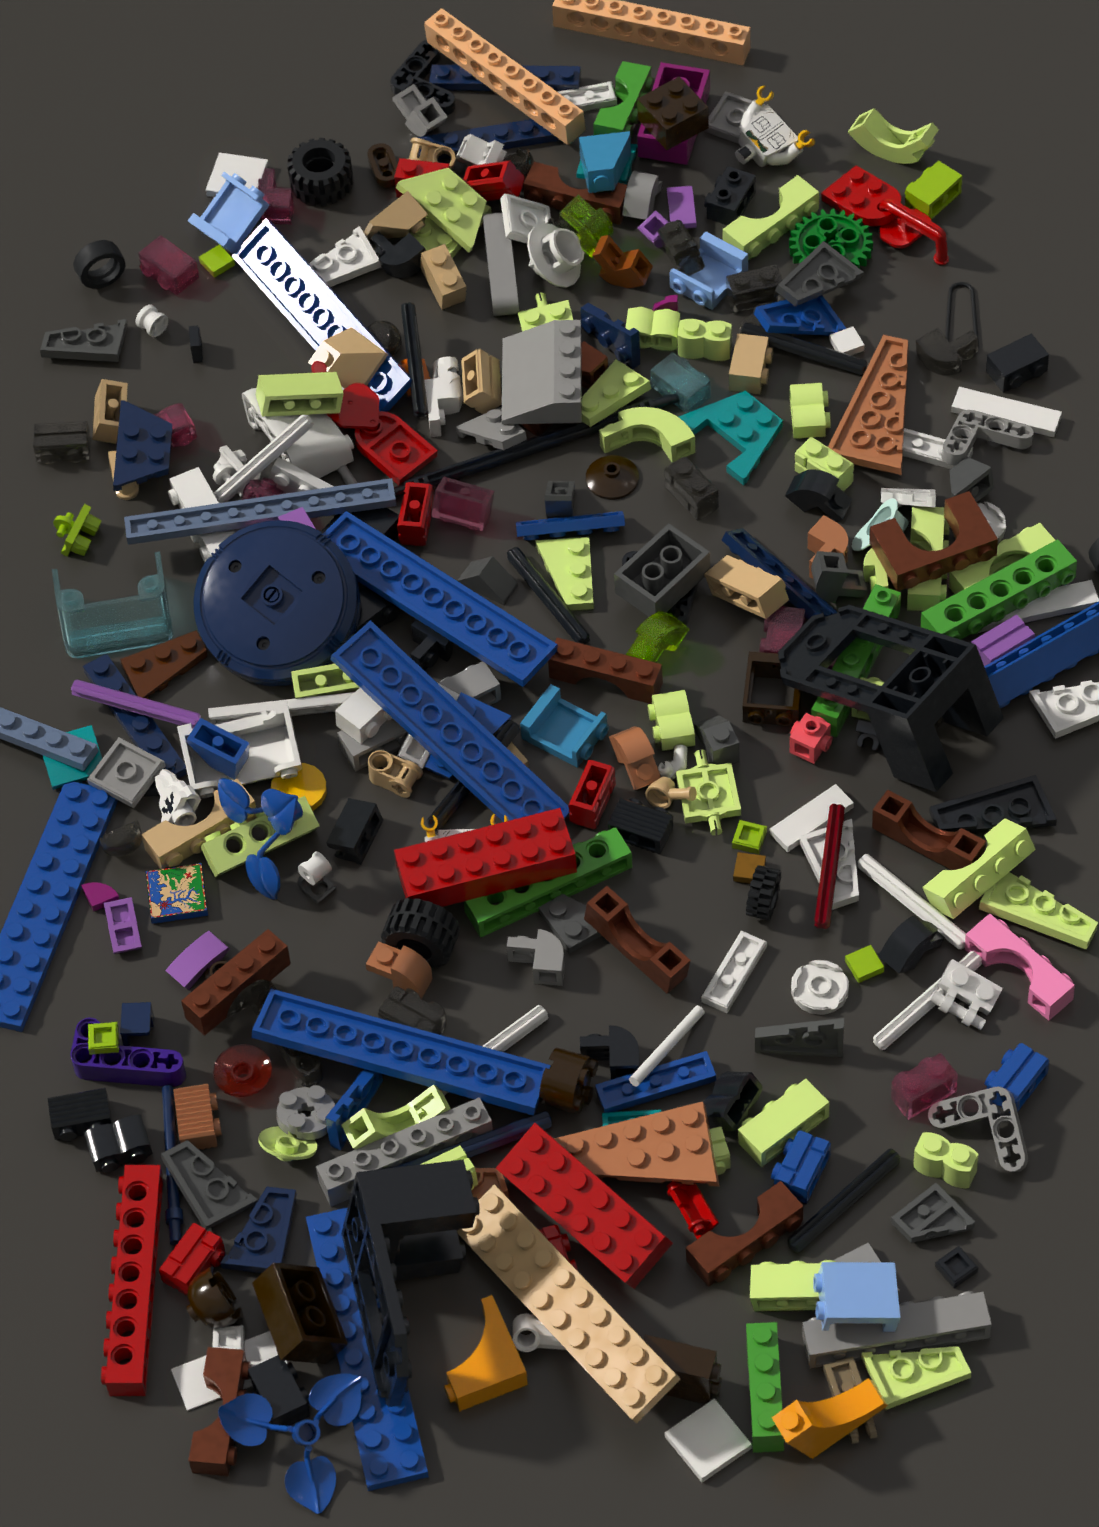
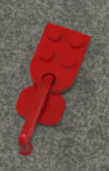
[821,165,949,265]
[311,361,438,485]

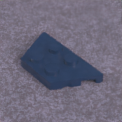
[113,400,172,491]

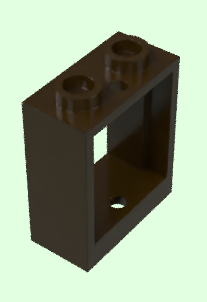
[742,651,802,727]

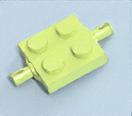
[518,293,573,331]
[676,750,741,836]

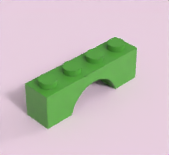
[593,61,655,140]
[746,1322,784,1453]

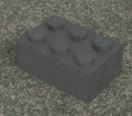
[614,523,710,622]

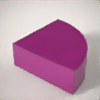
[653,295,678,312]
[81,882,120,912]

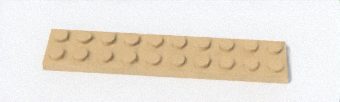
[457,1184,681,1423]

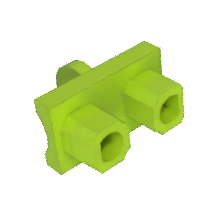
[53,504,102,557]

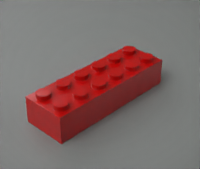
[394,808,577,907]
[496,1123,673,1289]

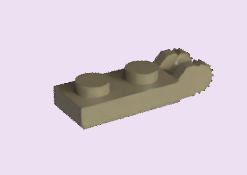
[823,1356,877,1444]

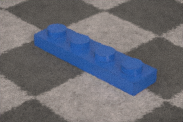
[516,511,625,540]
[595,1051,716,1113]

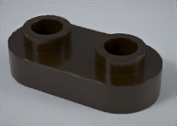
[368,143,398,187]

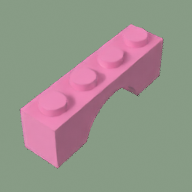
[965,914,1075,1021]

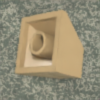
[364,191,428,240]
[308,327,388,388]

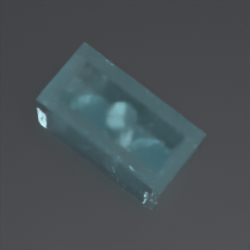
[650,352,711,413]

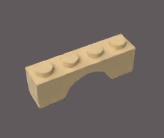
[141,778,256,869]

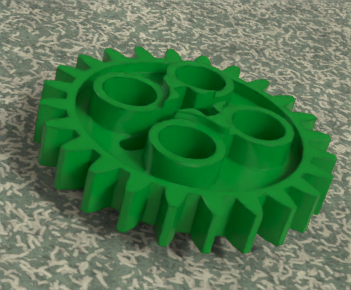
[789,209,873,269]

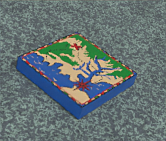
[145,863,208,924]

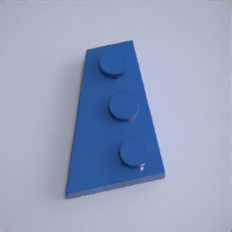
[424,692,512,780]

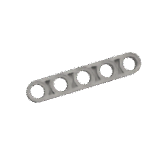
[483,212,519,316]

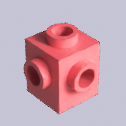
[789,713,833,764]

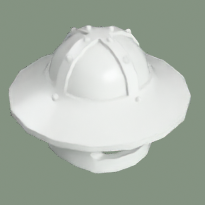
[527,223,584,288]

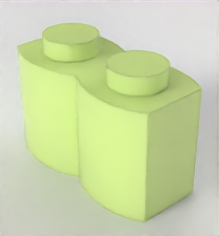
[626,307,680,351]
[677,319,732,361]
[790,383,831,439]
[648,690,695,751]
[914,1132,978,1188]

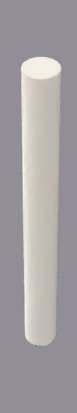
[629,1005,705,1087]

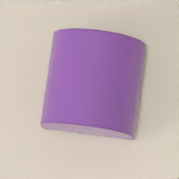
[638,210,675,247]

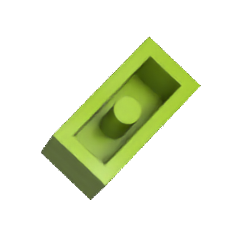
[905,160,962,220]

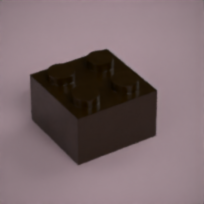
[637,76,709,150]

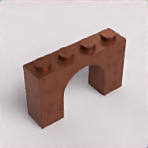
[869,491,998,591]

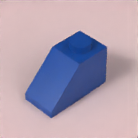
[186,718,250,779]

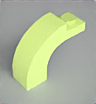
[848,108,939,164]
[599,407,696,463]
[342,1084,451,1150]

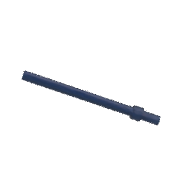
[162,1085,184,1246]

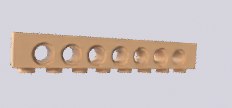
[552,0,750,66]
[424,8,586,145]

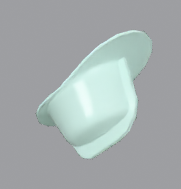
[851,498,909,551]

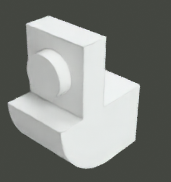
[456,134,507,166]

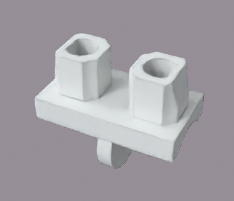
[213,445,261,497]

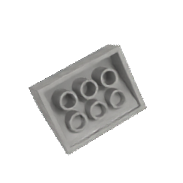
[501,320,582,424]

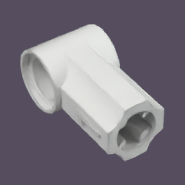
[512,1313,566,1352]

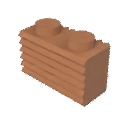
[173,1084,222,1150]

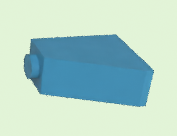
[579,131,631,193]

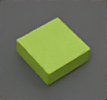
[199,244,235,278]
[732,820,767,855]
[845,945,884,983]
[88,1022,119,1055]

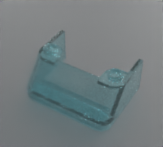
[52,552,173,658]

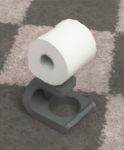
[297,851,336,904]

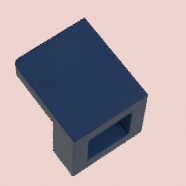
[120,1002,154,1046]

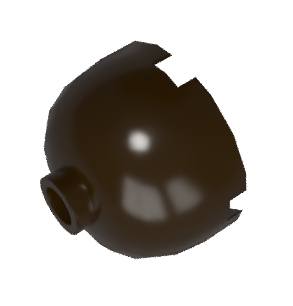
[186,1266,243,1329]

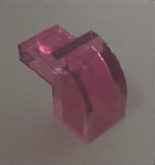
[256,168,294,225]

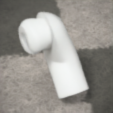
[658,745,687,780]

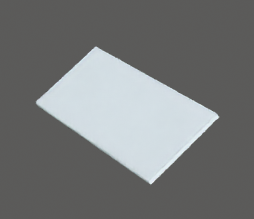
[171,1331,287,1411]

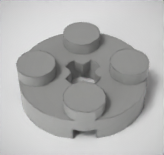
[277,1085,335,1140]

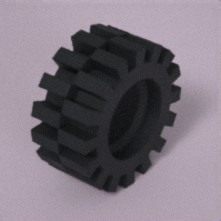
[746,865,781,921]

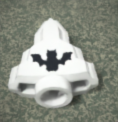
[155,769,201,826]

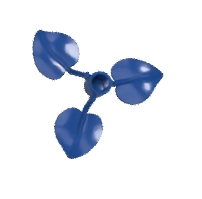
[218,778,303,900]
[218,1373,362,1514]

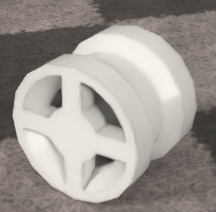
[135,305,169,337]

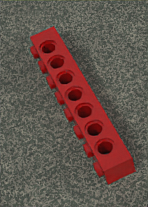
[101,1165,164,1396]

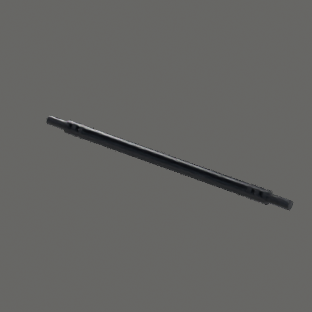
[394,392,680,498]

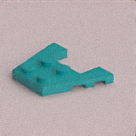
[679,390,783,486]

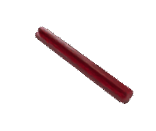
[814,804,845,929]

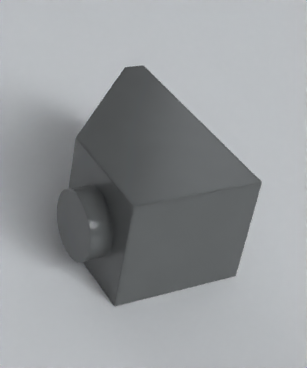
[949,457,994,502]
[693,715,740,765]

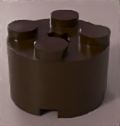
[539,1048,598,1114]

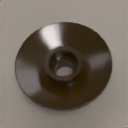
[586,455,639,500]

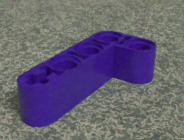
[71,1017,186,1087]

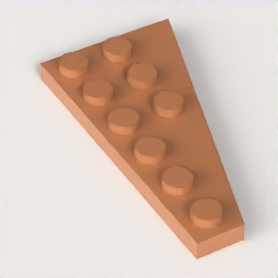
[828,335,909,475]
[554,1101,720,1187]

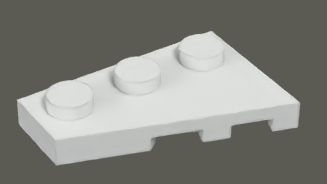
[309,226,381,287]

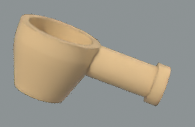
[645,777,697,809]

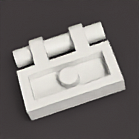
[929,959,1003,1030]

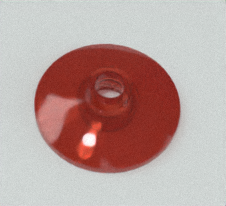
[213,1044,272,1097]

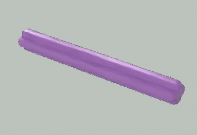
[71,680,201,729]

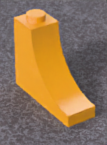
[444,1295,528,1412]
[772,1378,888,1459]

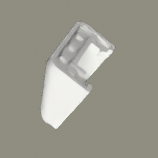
[242,388,354,478]
[177,701,302,798]

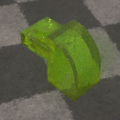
[559,194,613,258]
[626,612,690,662]

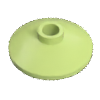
[258,1126,317,1161]

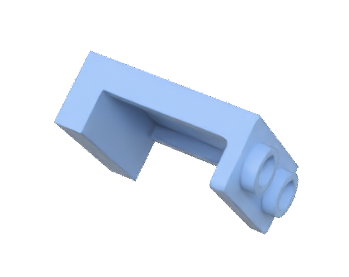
[188,172,270,254]
[669,231,748,310]
[813,1262,900,1332]

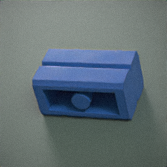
[985,1043,1049,1113]
[771,1130,831,1204]

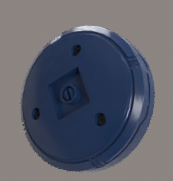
[194,520,361,686]

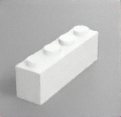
[168,467,235,562]

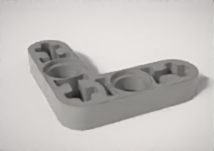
[941,410,1034,466]
[928,1087,1028,1172]

